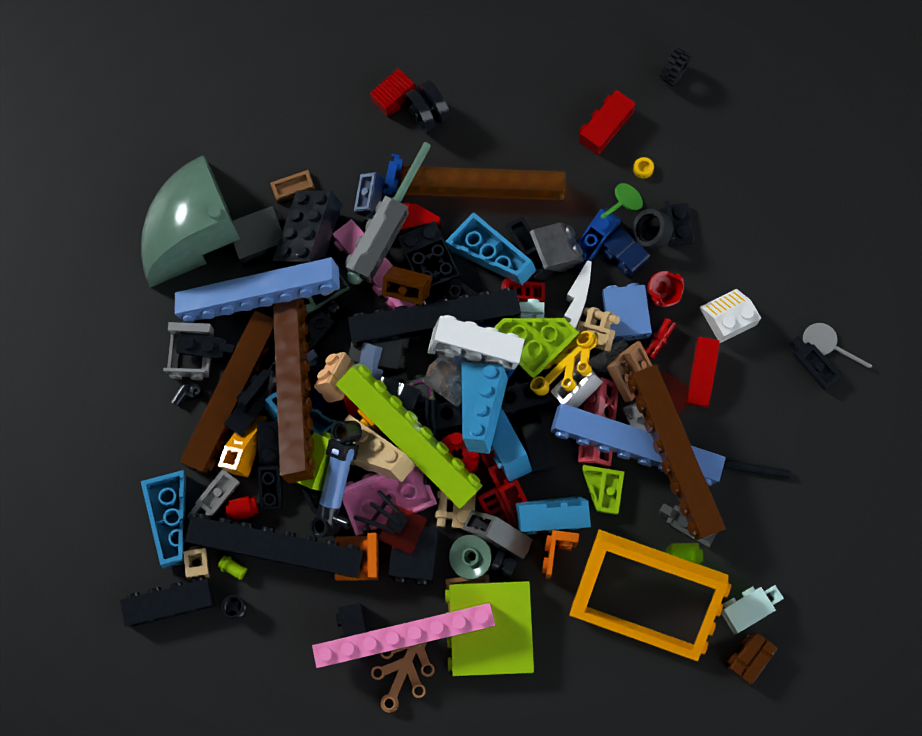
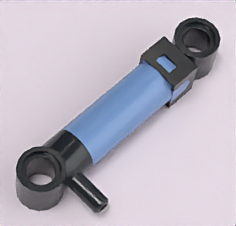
[310,420,362,538]

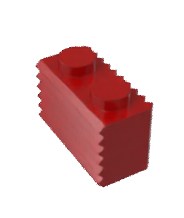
[370,68,416,116]

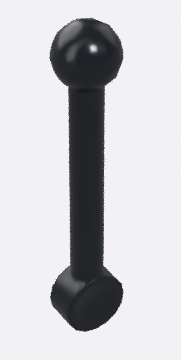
[362,494,392,534]

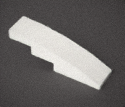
[564,260,591,329]

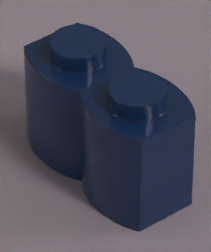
[602,228,650,277]

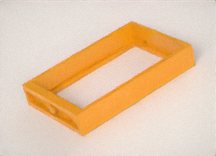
[569,530,731,661]

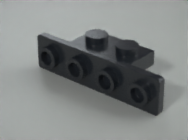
[224,362,277,437]

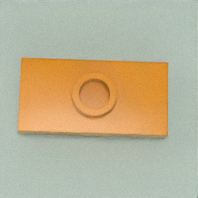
[357,409,381,434]

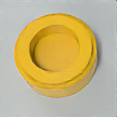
[633,157,654,179]

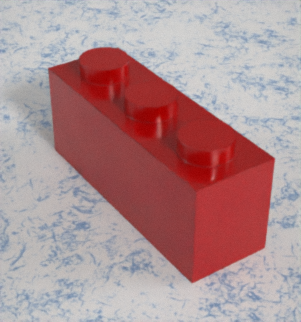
[579,90,636,155]

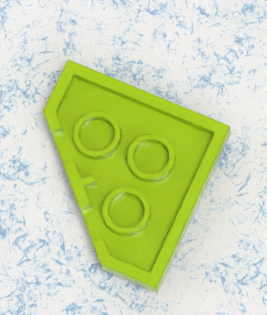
[494,318,580,379]

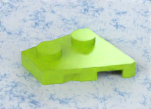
[582,465,624,515]

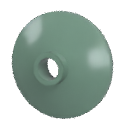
[449,535,492,579]

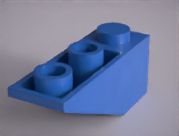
[576,208,622,270]

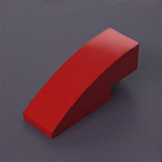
[687,337,720,408]

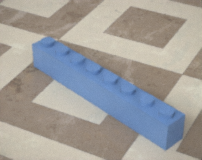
[175,257,340,323]
[550,403,726,486]

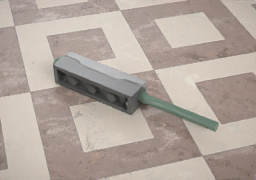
[345,142,431,285]

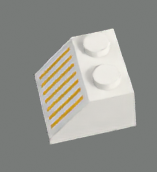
[700,289,761,343]

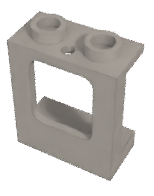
[163,322,214,380]

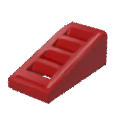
[501,278,545,303]
[476,486,515,527]

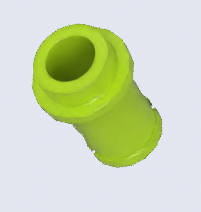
[218,555,248,580]

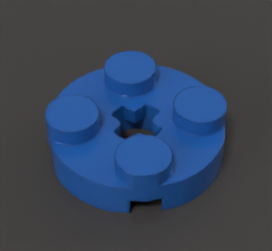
[383,153,403,195]

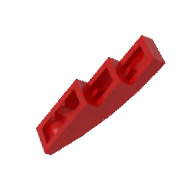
[479,450,528,528]

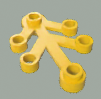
[530,331,597,396]

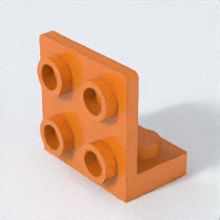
[542,530,579,579]
[335,533,379,581]

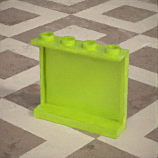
[445,581,534,676]

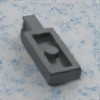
[658,504,717,548]

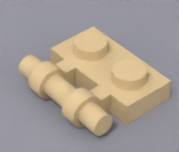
[575,307,620,351]
[435,490,476,529]

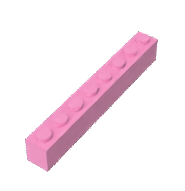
[312,603,495,668]

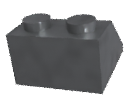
[530,223,584,273]

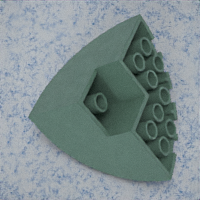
[141,155,240,288]

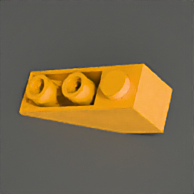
[218,415,268,477]

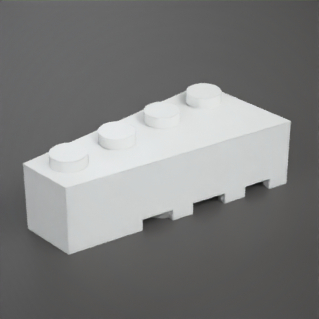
[427,315,524,370]

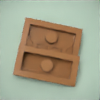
[606,341,653,402]

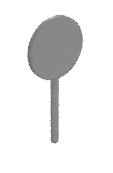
[803,323,872,368]

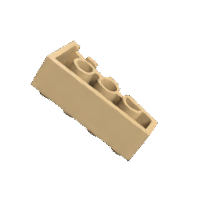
[344,414,416,482]

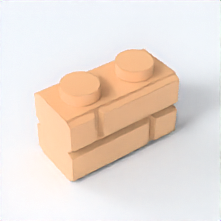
[314,352,356,403]

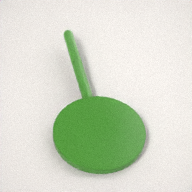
[601,183,643,219]

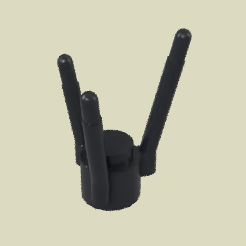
[354,490,409,535]

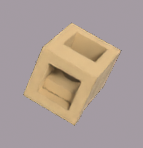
[183,546,210,581]

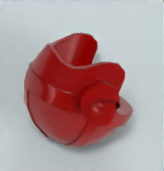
[647,271,684,307]

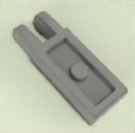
[187,469,240,521]

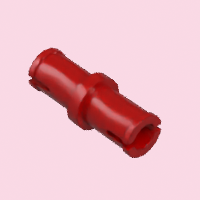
[645,318,677,360]

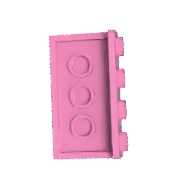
[342,466,437,536]

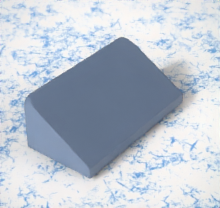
[354,172,385,214]

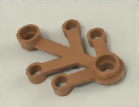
[371,642,435,713]

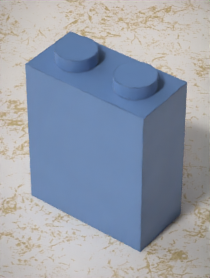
[601,283,652,342]

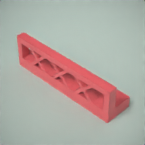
[578,377,619,467]

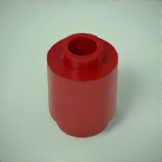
[226,496,259,521]

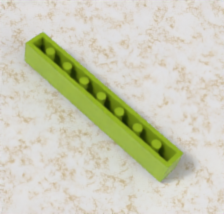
[335,363,483,509]

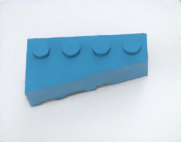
[461,361,508,454]
[141,470,186,569]

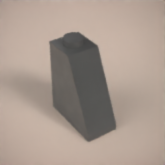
[462,510,533,559]

